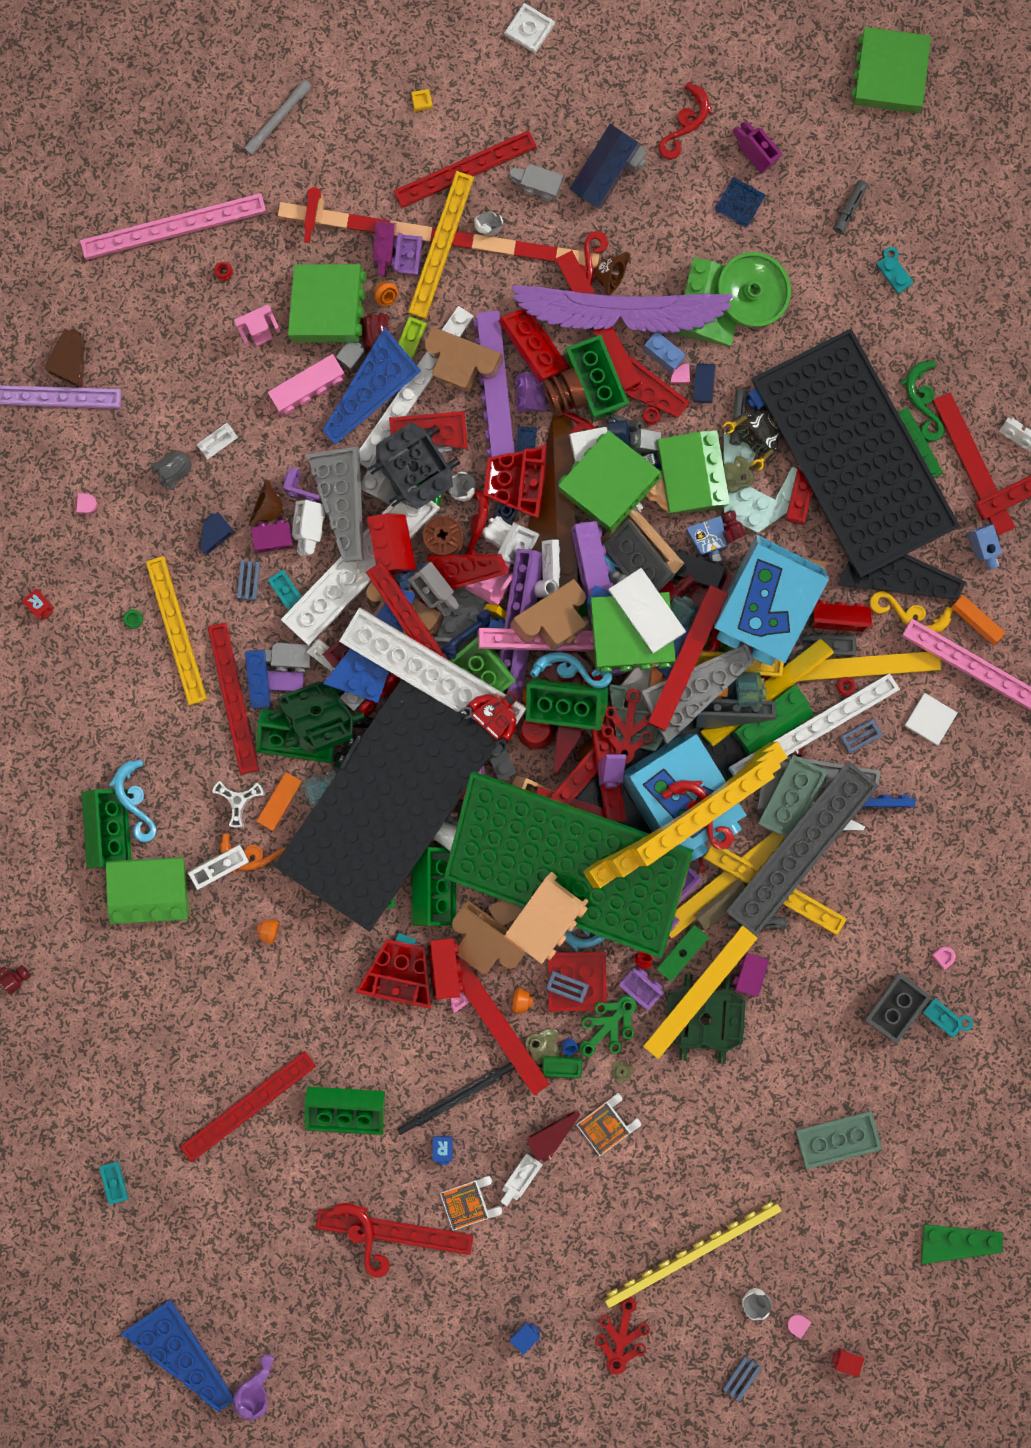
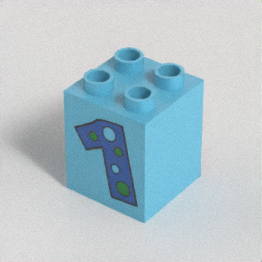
[714,534,829,666]
[622,734,747,861]

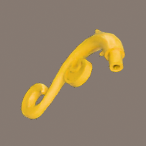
[869,591,953,633]

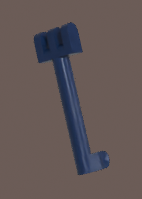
[441,609,490,659]

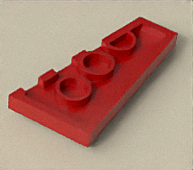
[389,411,468,449]
[427,554,509,590]

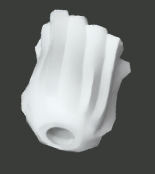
[482,516,512,550]

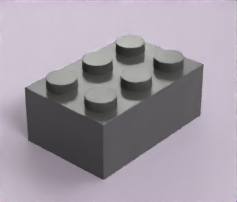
[862,973,932,1044]

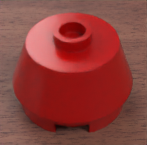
[517,714,555,749]

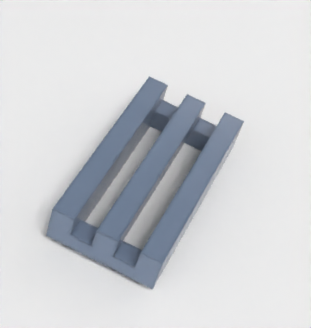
[237,561,260,601]
[839,719,883,754]
[546,971,589,1003]
[722,1356,762,1401]

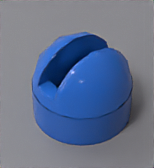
[561,1038,578,1055]

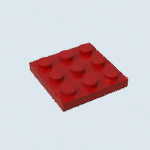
[548,952,607,1011]

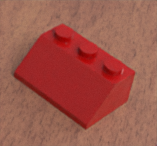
[367,513,416,575]
[809,600,872,633]
[427,938,463,1000]

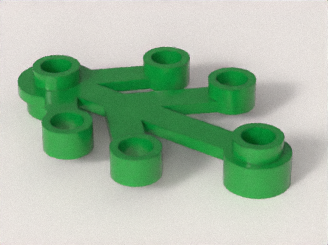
[578,995,636,1057]

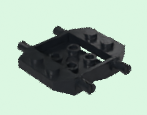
[368,422,460,509]

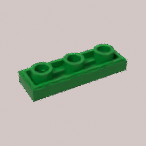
[657,925,709,982]

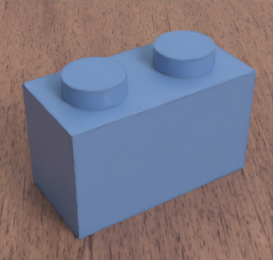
[644,332,686,374]

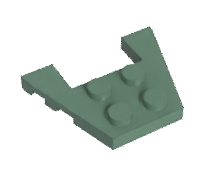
[610,684,663,752]

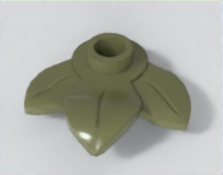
[723,456,754,493]
[525,1028,561,1066]

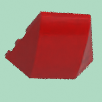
[483,444,547,519]
[355,939,431,1009]

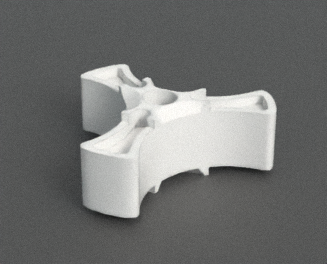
[212,781,265,828]

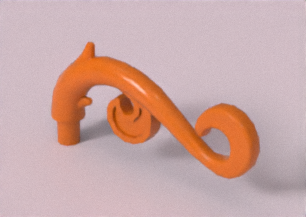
[220,834,286,874]

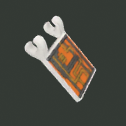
[577,1093,641,1156]
[440,1176,502,1231]

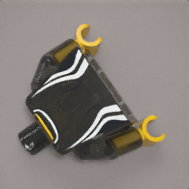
[721,411,780,471]

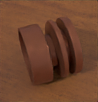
[542,368,587,417]
[423,516,464,555]

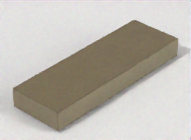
[694,879,745,931]

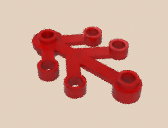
[602,689,653,764]
[595,1296,650,1375]

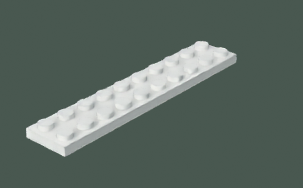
[281,485,440,646]
[339,607,526,724]

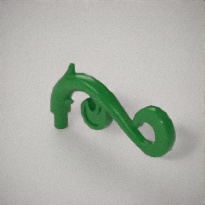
[901,360,944,442]

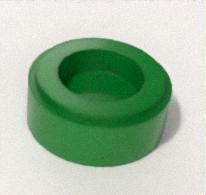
[123,609,143,629]

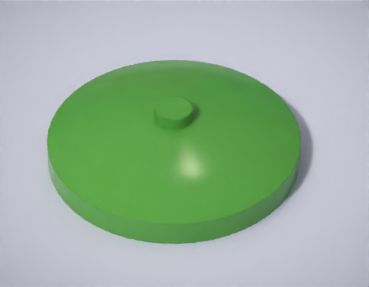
[717,252,791,328]

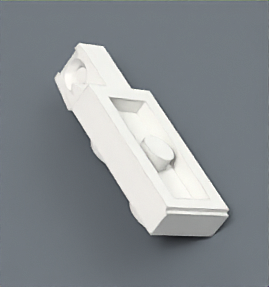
[501,1153,543,1206]

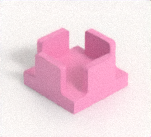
[234,304,281,347]
[465,561,513,606]

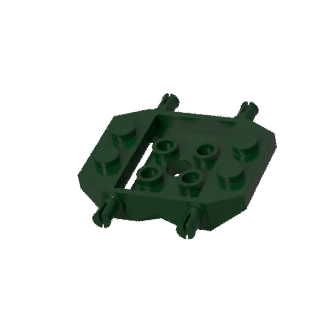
[268,681,365,754]
[666,974,746,1064]

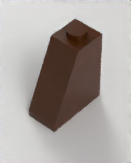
[44,329,85,388]

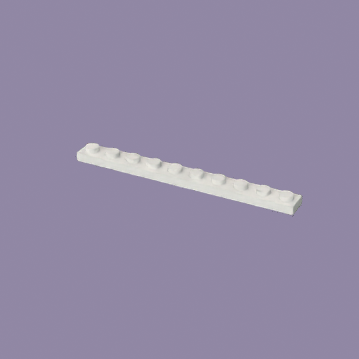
[359,306,474,470]
[729,673,900,776]

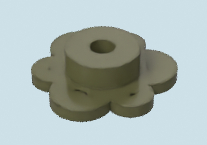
[611,1061,633,1083]

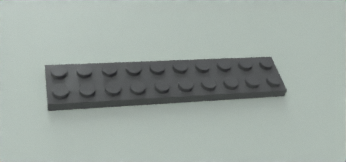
[725,761,879,936]

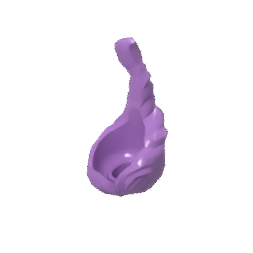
[233,1354,274,1421]

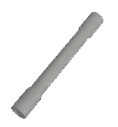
[243,79,312,156]

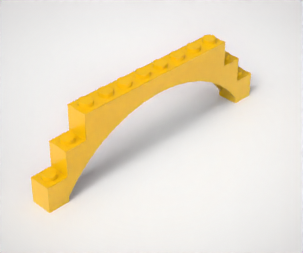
[583,741,788,888]

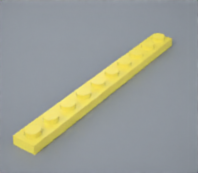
[605,1201,782,1308]

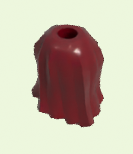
[360,313,390,351]

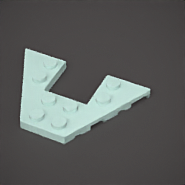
[723,433,813,534]

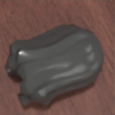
[151,450,192,490]

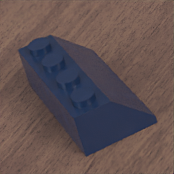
[570,124,641,209]

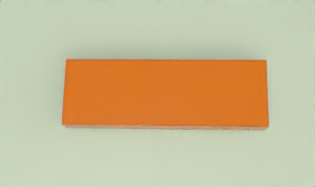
[951,595,1006,646]
[256,772,303,831]

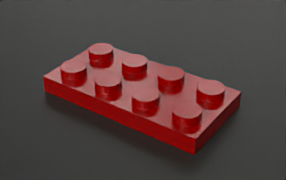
[499,309,569,382]

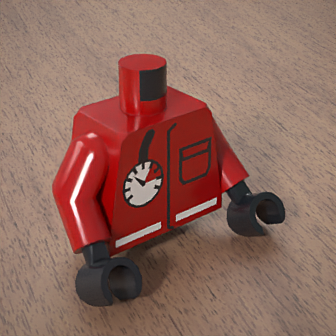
[458,692,518,753]

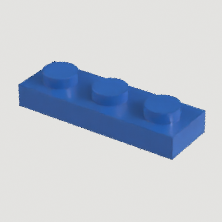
[244,649,271,708]
[862,795,916,808]

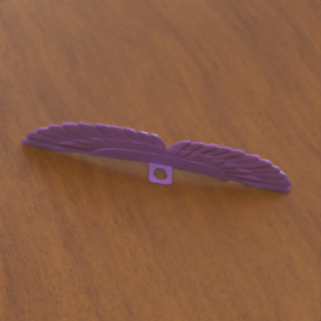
[512,285,733,333]

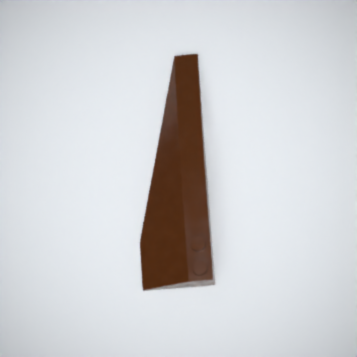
[528,415,578,602]

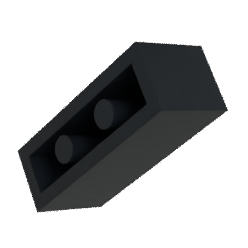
[673,549,728,590]

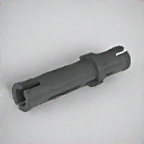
[833,180,869,234]
[729,388,748,446]
[727,916,787,930]

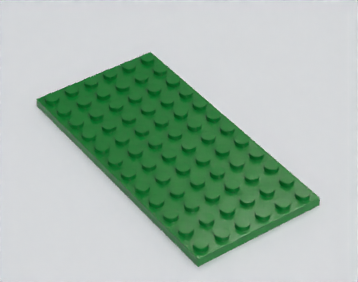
[444,771,694,959]

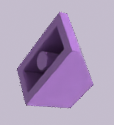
[598,755,626,789]

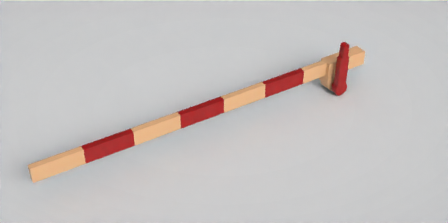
[278,187,599,269]

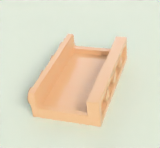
[504,872,588,964]

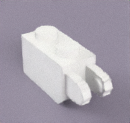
[291,500,325,556]

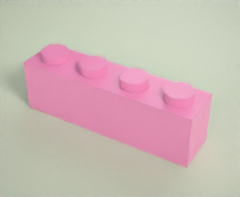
[268,354,346,415]

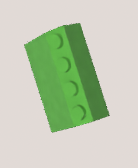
[676,257,736,347]
[657,430,730,514]
[450,637,516,692]
[106,857,190,924]

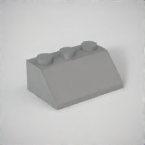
[361,437,417,505]

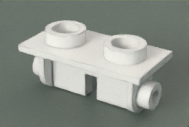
[999,417,1031,452]
[197,423,238,459]
[307,639,334,672]

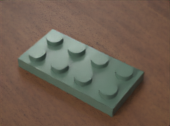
[757,754,828,837]
[795,1111,882,1169]

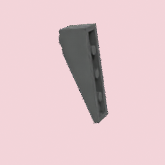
[696,699,776,728]

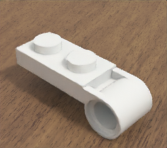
[534,540,561,598]

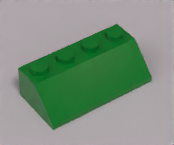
[565,335,629,423]
[526,679,608,730]
[732,684,814,756]
[256,709,338,764]
[81,789,132,869]
[412,847,456,926]
[304,1086,385,1135]

